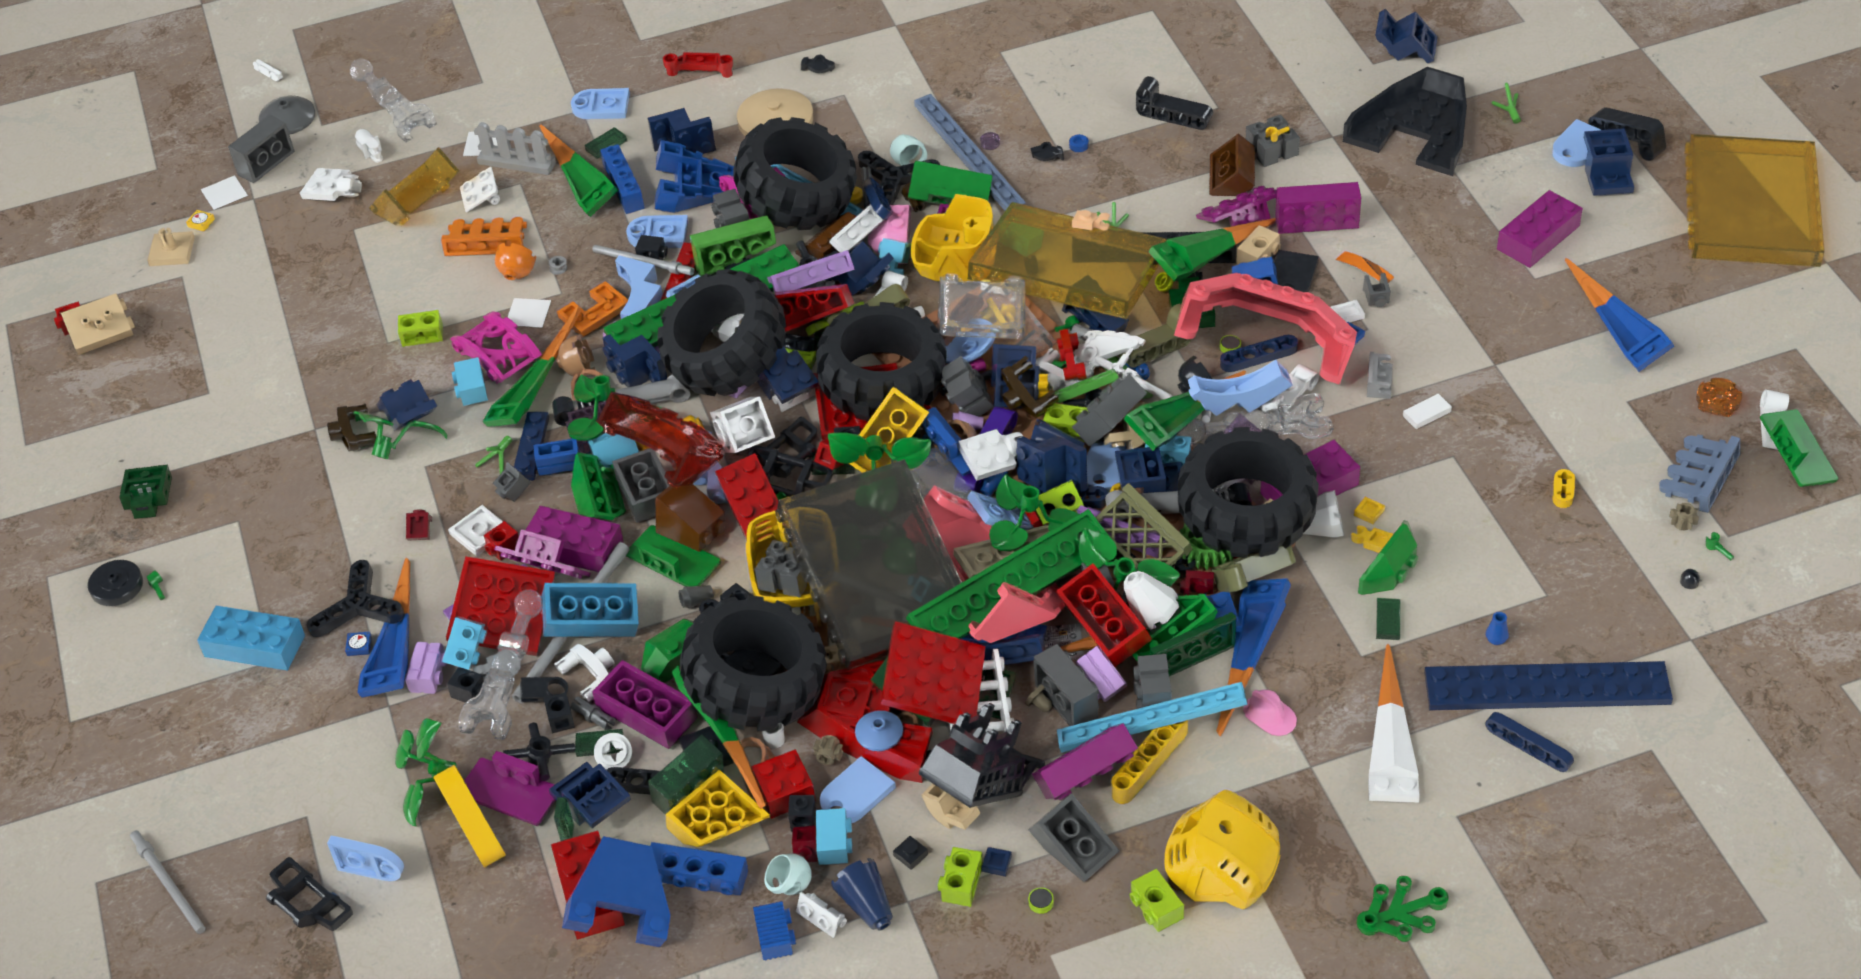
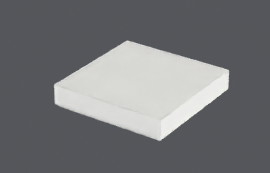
[448,505,503,557]

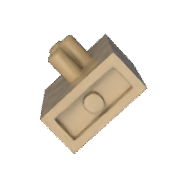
[61,293,135,355]

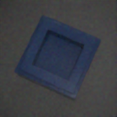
[981,847,1012,877]

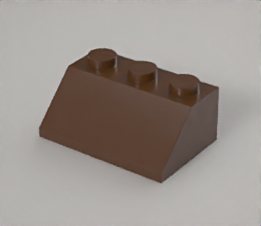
[1209,133,1255,196]
[795,212,857,259]

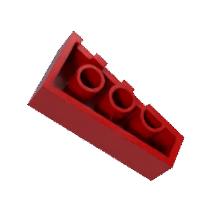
[772,284,855,332]

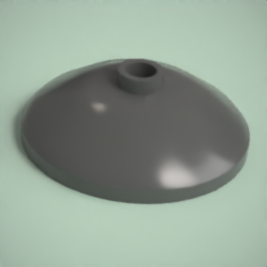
[259,95,315,135]

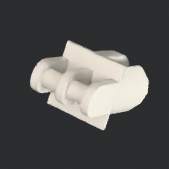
[355,129,383,163]

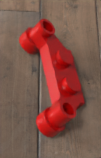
[663,52,733,78]
[1056,329,1087,381]

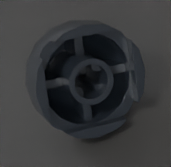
[1177,356,1212,394]

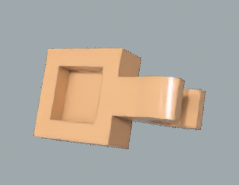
[1072,210,1110,230]

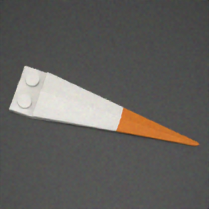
[1368,644,1419,803]

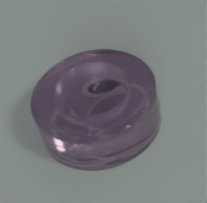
[980,132,1000,150]

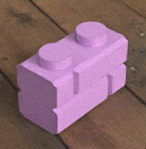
[405,642,447,694]
[1076,646,1127,702]

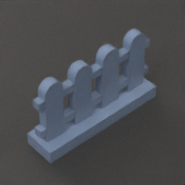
[1659,434,1740,513]

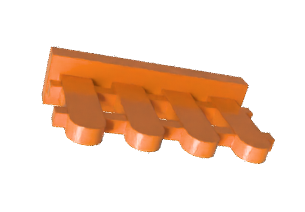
[441,217,527,256]

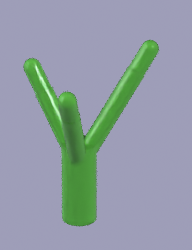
[1492,82,1521,124]
[1097,202,1129,233]
[475,436,512,474]

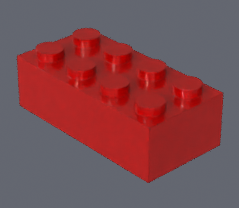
[715,454,783,541]
[1056,563,1152,667]
[551,830,625,940]

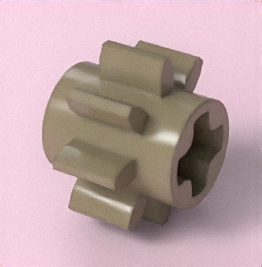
[1669,503,1699,531]
[813,735,843,765]

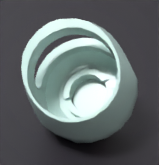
[890,134,927,166]
[764,854,812,895]

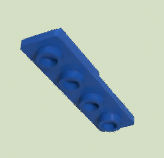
[921,407,971,476]

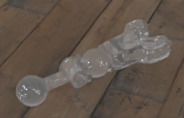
[349,58,437,142]
[1179,393,1334,445]
[458,589,543,740]

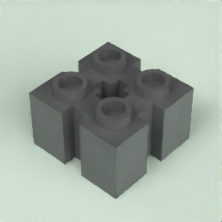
[1245,114,1300,167]
[711,189,749,228]
[941,356,994,417]
[755,540,818,598]
[1133,654,1172,709]

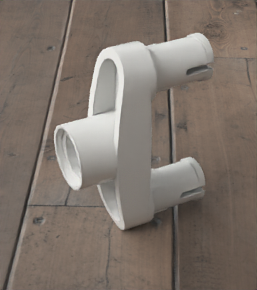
[1036,348,1094,391]
[554,644,615,703]

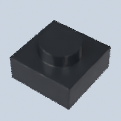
[893,836,928,870]

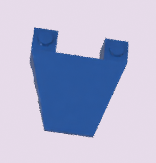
[655,140,734,213]
[562,836,671,947]

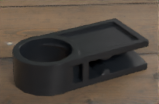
[783,333,817,352]
[520,677,568,702]

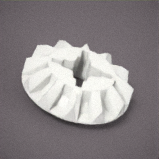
[594,733,632,770]

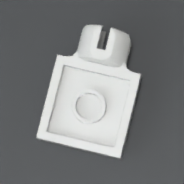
[300,168,362,201]
[957,429,1023,481]

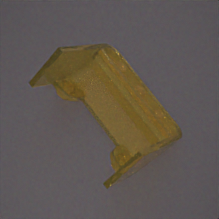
[369,147,460,226]

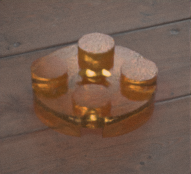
[1696,378,1742,417]

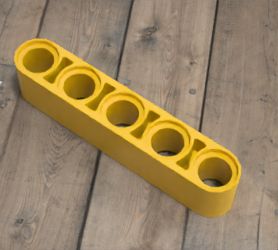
[1112,720,1188,804]
[433,765,506,868]

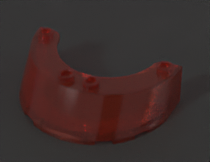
[597,392,725,488]

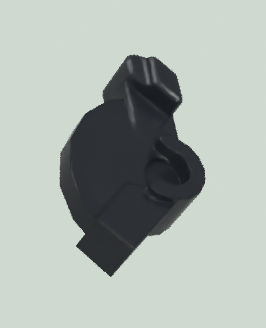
[801,54,835,73]
[1030,142,1065,161]

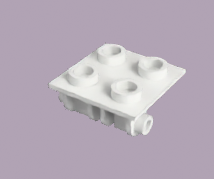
[460,167,500,213]

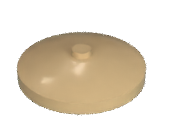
[737,88,813,136]

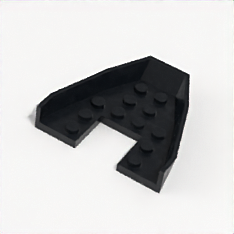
[1343,67,1467,176]

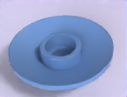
[855,711,903,751]

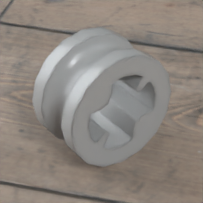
[549,256,567,275]

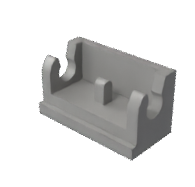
[1367,352,1393,399]

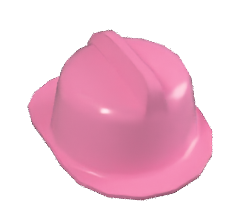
[1243,690,1297,736]

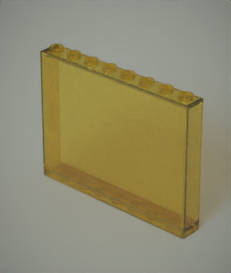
[1684,134,1824,267]
[968,202,1167,319]

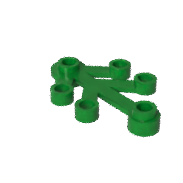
[1356,876,1449,942]

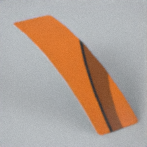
[1336,251,1394,283]

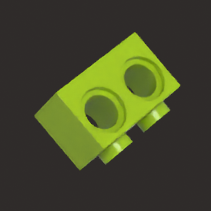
[398,310,443,347]
[1043,403,1088,442]
[1036,479,1084,525]
[938,847,983,907]

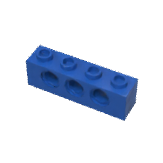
[600,144,645,214]
[650,842,749,896]

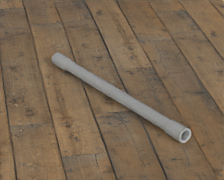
[512,542,629,704]

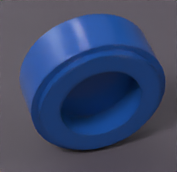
[1069,134,1089,152]

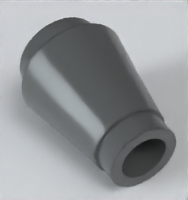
[678,585,714,609]

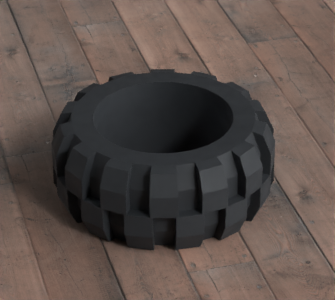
[733,117,857,230]
[657,269,786,397]
[816,302,947,421]
[1177,427,1319,558]
[680,595,827,732]

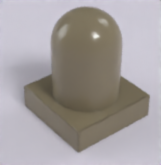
[1025,684,1052,712]

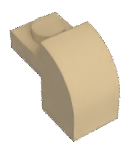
[1103,414,1145,450]
[921,784,980,830]

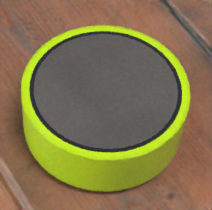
[1220,335,1241,353]
[1028,888,1054,914]

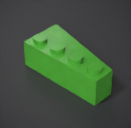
[690,215,776,276]

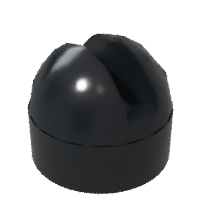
[1680,569,1700,589]

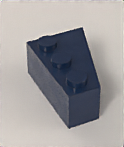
[1061,277,1129,333]

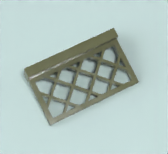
[1095,483,1193,568]

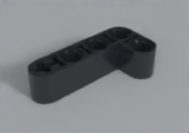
[1136,76,1214,130]
[1588,107,1666,161]

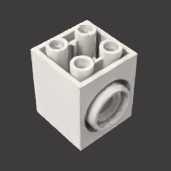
[710,396,775,453]

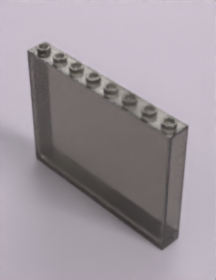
[775,459,962,670]

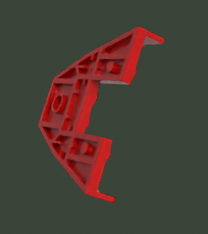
[797,660,933,783]

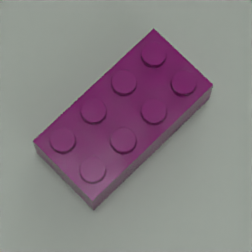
[1275,182,1362,234]
[1497,190,1583,268]
[1260,440,1361,501]
[526,506,624,573]
[592,660,698,749]
[1032,723,1138,800]

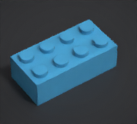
[542,583,639,637]
[197,605,305,671]

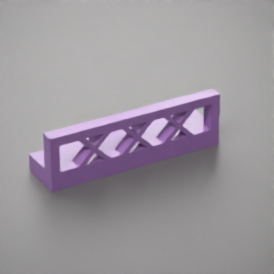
[767,250,854,292]
[1077,505,1167,558]

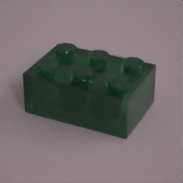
[649,735,724,815]

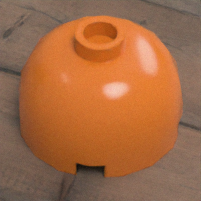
[495,243,537,280]

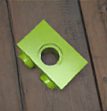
[1129,868,1184,932]

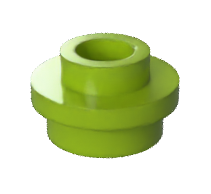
[1155,272,1174,292]

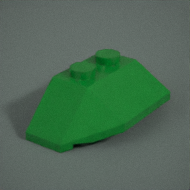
[571,452,626,520]
[1358,520,1418,595]
[1132,594,1218,662]
[641,619,694,683]

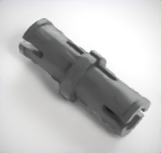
[571,696,615,731]

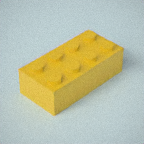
[849,387,930,480]

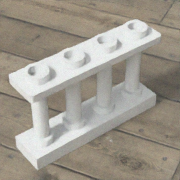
[949,649,1015,733]

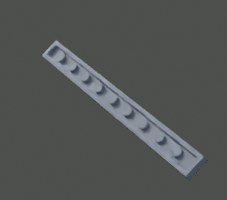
[914,94,1026,215]

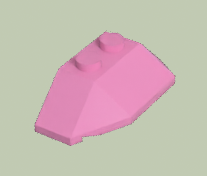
[868,205,911,264]

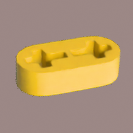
[1552,469,1575,508]

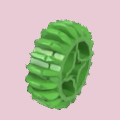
[1180,523,1233,570]

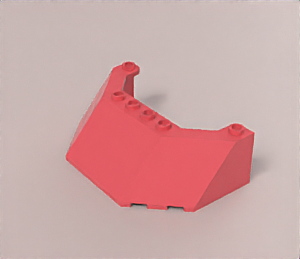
[1174,273,1357,384]
[902,485,1065,643]

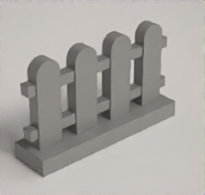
[474,122,556,175]

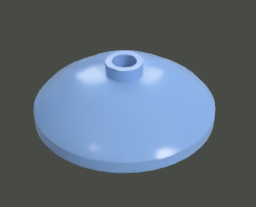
[946,317,996,364]

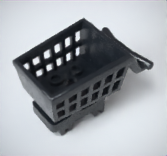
[919,703,1045,808]

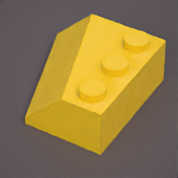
[666,770,770,847]

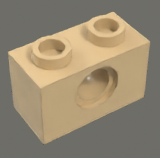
[1236,225,1281,264]

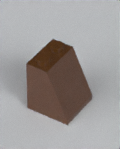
[655,476,726,552]

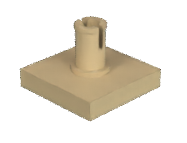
[147,227,195,266]

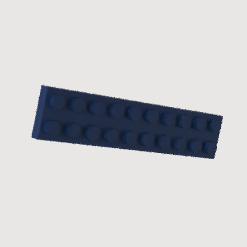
[1424,661,1673,711]

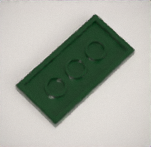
[1150,612,1236,677]

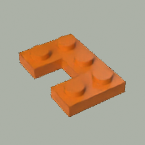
[557,281,628,338]

